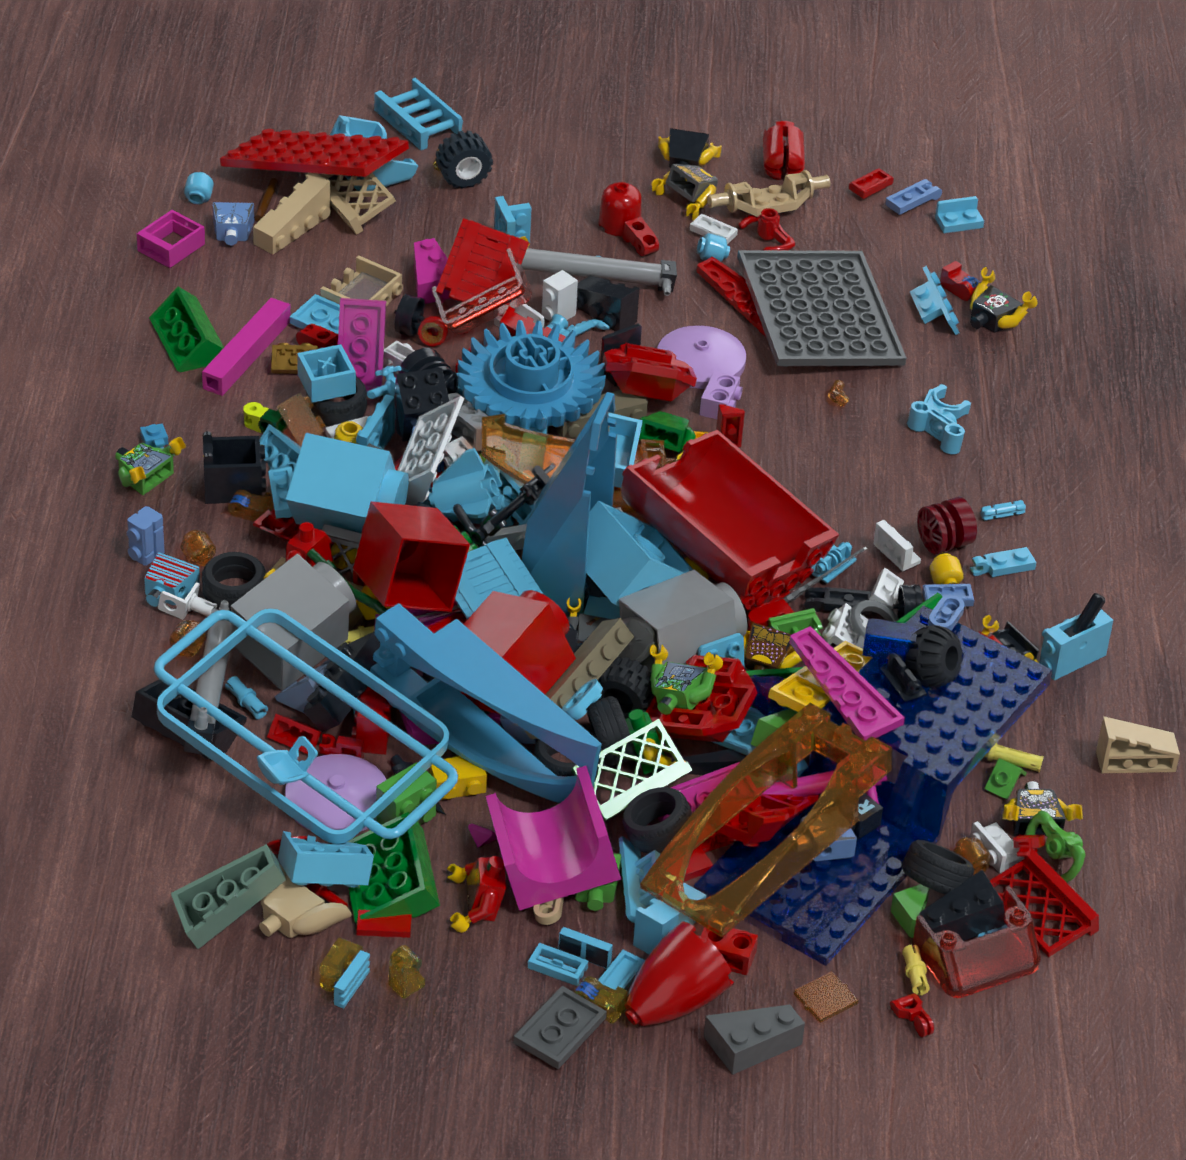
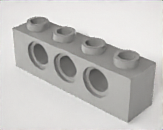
[448,393,502,451]

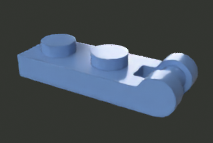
[885,179,942,215]

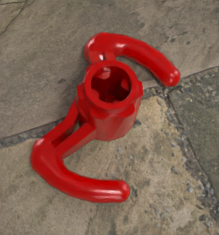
[738,208,795,250]

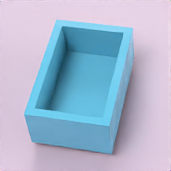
[609,413,643,488]

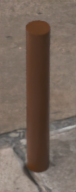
[254,178,278,222]

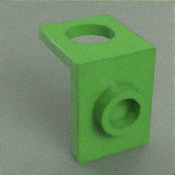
[985,758,1027,800]

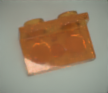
[276,393,326,446]

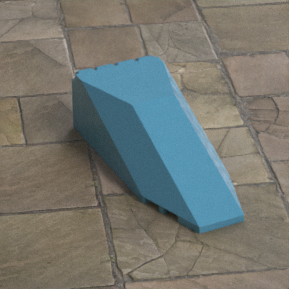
[522,392,617,617]

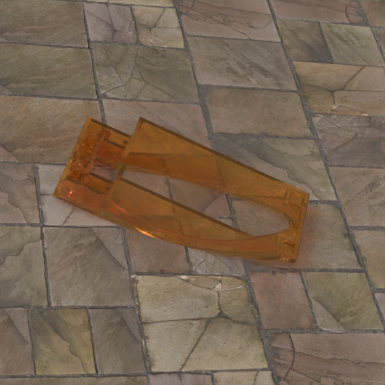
[640,703,892,937]

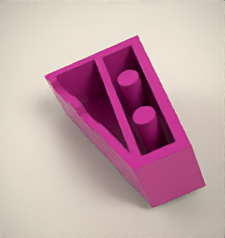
[414,238,450,304]

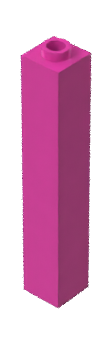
[202,298,291,396]

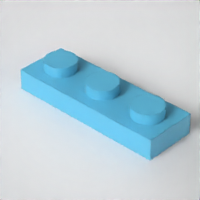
[268,467,293,519]

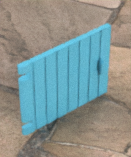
[455,537,543,620]

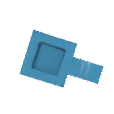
[140,423,169,448]

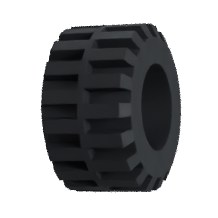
[597,657,654,719]

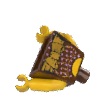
[744,622,802,670]

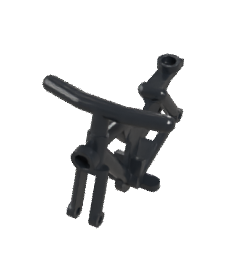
[453,463,556,548]

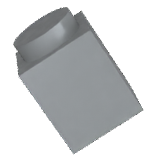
[231,553,356,691]
[619,570,747,672]

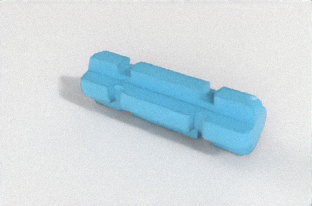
[980,500,1026,521]

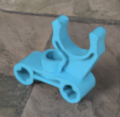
[907,384,971,454]

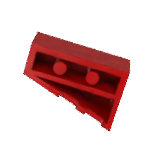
[352,687,393,755]

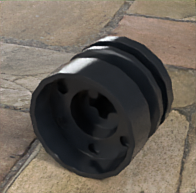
[398,348,458,394]

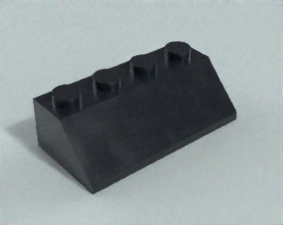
[131,679,247,760]

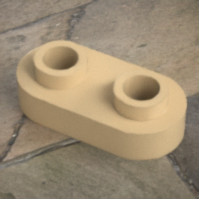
[534,897,564,925]

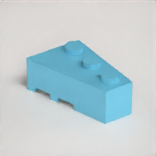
[278,831,374,887]

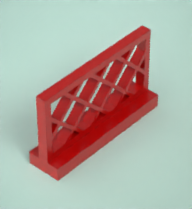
[989,848,1099,957]

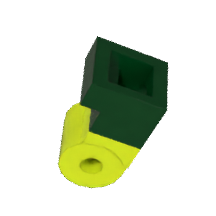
[243,402,289,434]

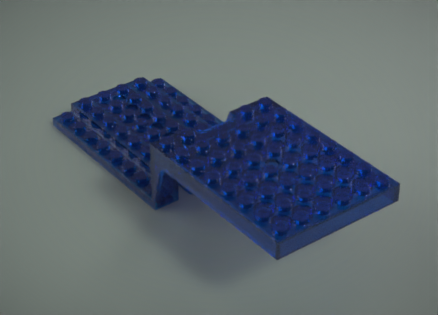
[694,605,1052,966]

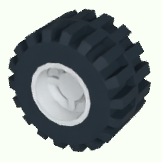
[435,131,493,189]

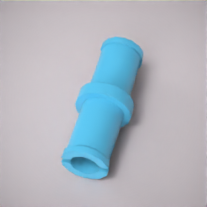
[225,676,268,719]

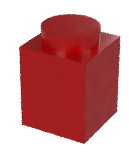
[353,501,470,612]
[460,590,576,715]

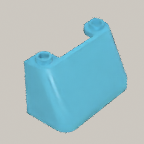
[330,115,418,191]

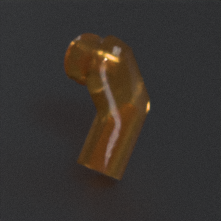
[828,380,849,407]

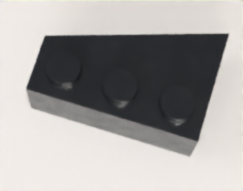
[576,275,640,332]
[919,870,1007,952]

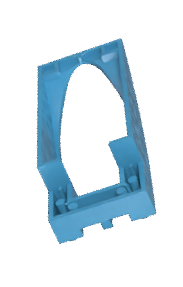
[370,603,602,803]

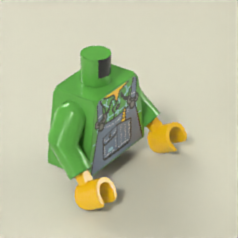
[115,437,186,495]
[650,644,723,715]

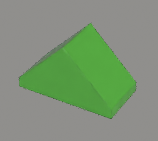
[891,884,930,938]

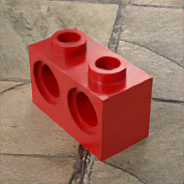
[701,921,758,976]

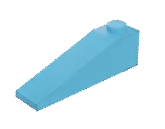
[260,424,301,473]

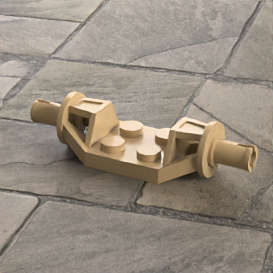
[707,170,830,216]

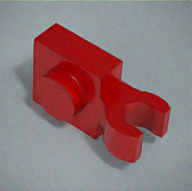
[319,734,364,759]
[1013,835,1045,857]

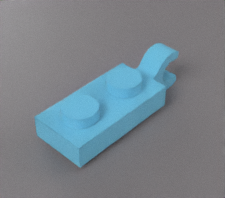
[970,547,1037,577]

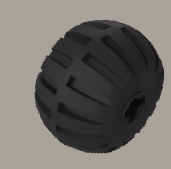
[905,625,963,689]

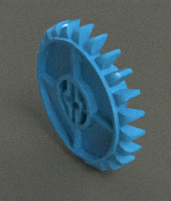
[458,320,606,430]

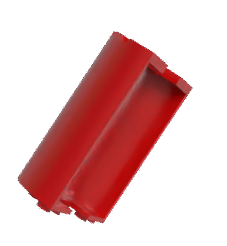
[621,430,839,611]

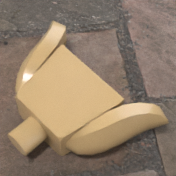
[259,865,352,938]

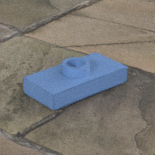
[922,584,974,606]

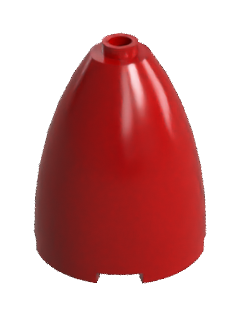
[625,921,734,1026]

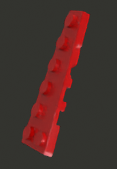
[696,256,767,338]

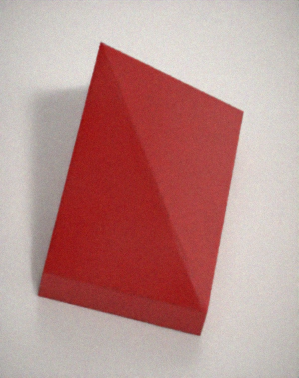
[267,714,321,754]

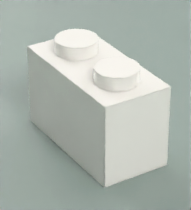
[542,270,578,322]

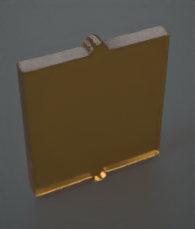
[794,971,859,1023]

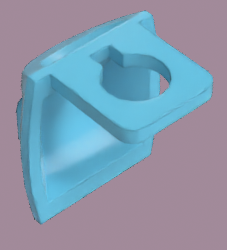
[257,736,318,785]

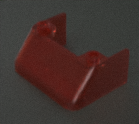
[432,248,532,335]
[912,886,1041,998]

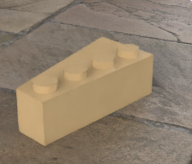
[253,173,331,254]

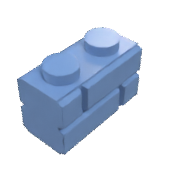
[127,506,165,565]

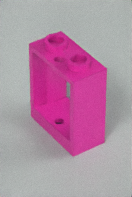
[137,210,205,268]

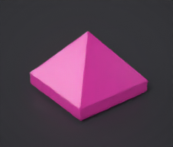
[468,823,497,848]

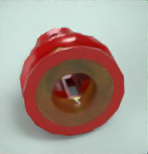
[418,316,448,346]

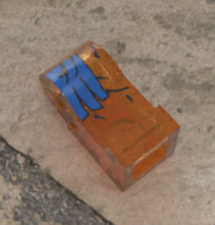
[228,490,274,522]

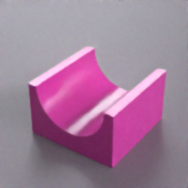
[486,766,621,911]

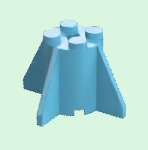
[429,448,514,527]

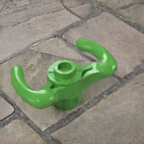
[1025,811,1085,883]

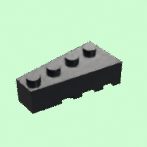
[303,631,380,733]

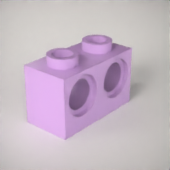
[700,371,743,419]

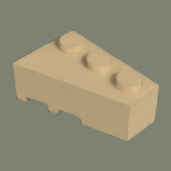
[1096,716,1180,773]

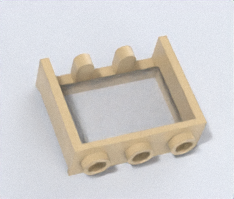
[321,256,403,307]

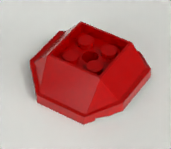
[602,343,697,401]
[646,655,757,743]

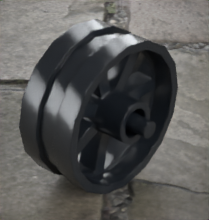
[394,294,425,337]
[893,584,923,619]

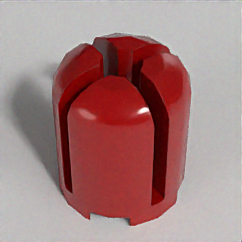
[763,121,805,180]

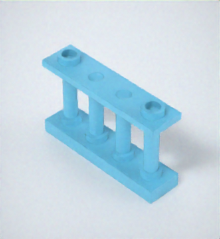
[374,78,463,150]

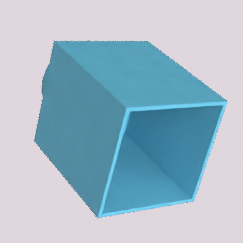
[286,433,409,534]

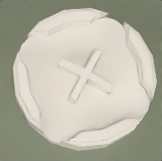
[618,617,655,663]

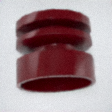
[917,496,977,555]

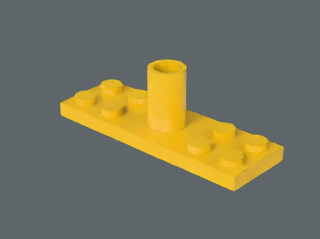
[768,641,887,723]

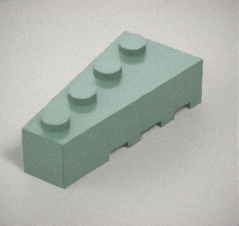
[171,844,286,949]

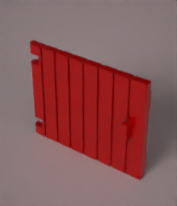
[435,218,529,317]

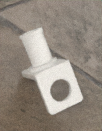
[158,582,217,620]

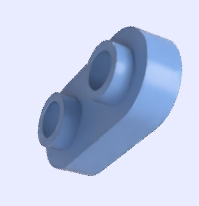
[928,595,965,631]

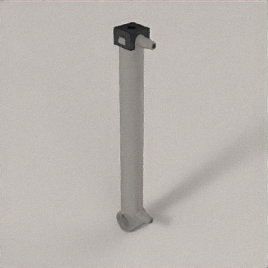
[520,248,677,296]
[184,600,231,754]

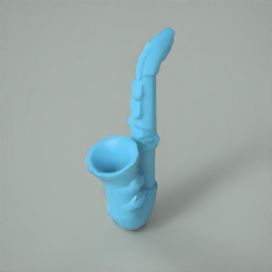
[545,314,609,337]

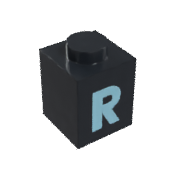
[842,793,883,840]

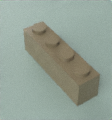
[553,390,648,441]

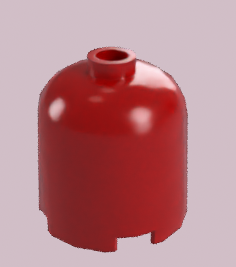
[599,182,642,237]

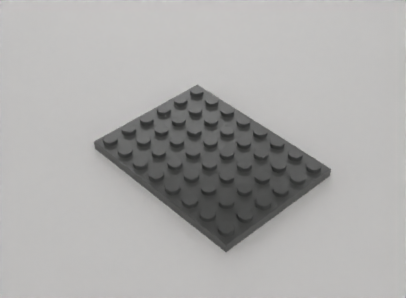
[737,250,907,367]

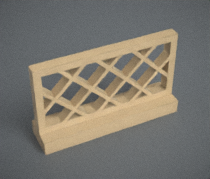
[316,173,396,235]

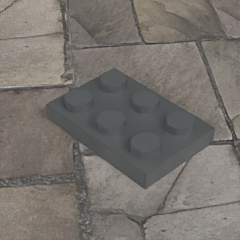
[514,986,607,1069]

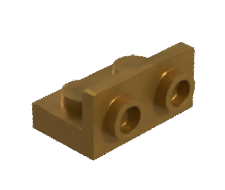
[271,343,318,374]

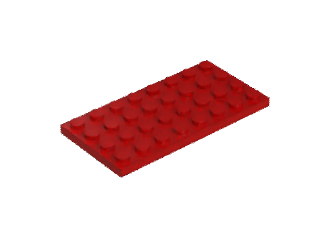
[220,129,409,177]

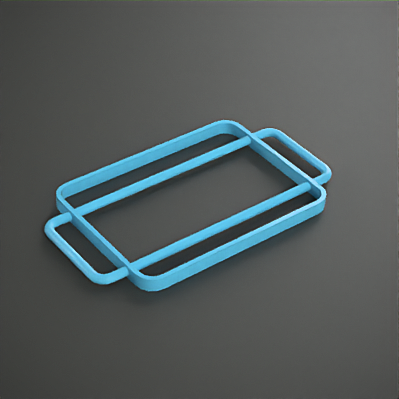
[154,609,458,844]

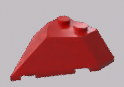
[704,793,819,846]

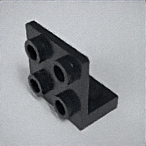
[600,323,642,387]

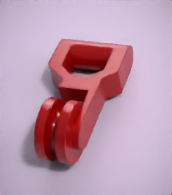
[890,993,934,1037]

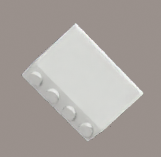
[397,396,464,506]

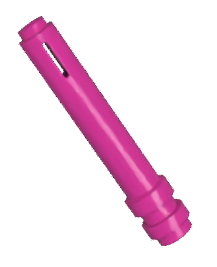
[747,759,888,804]

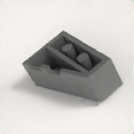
[704,1005,805,1075]

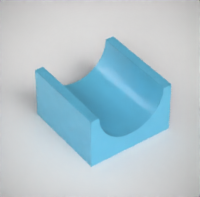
[586,501,693,606]

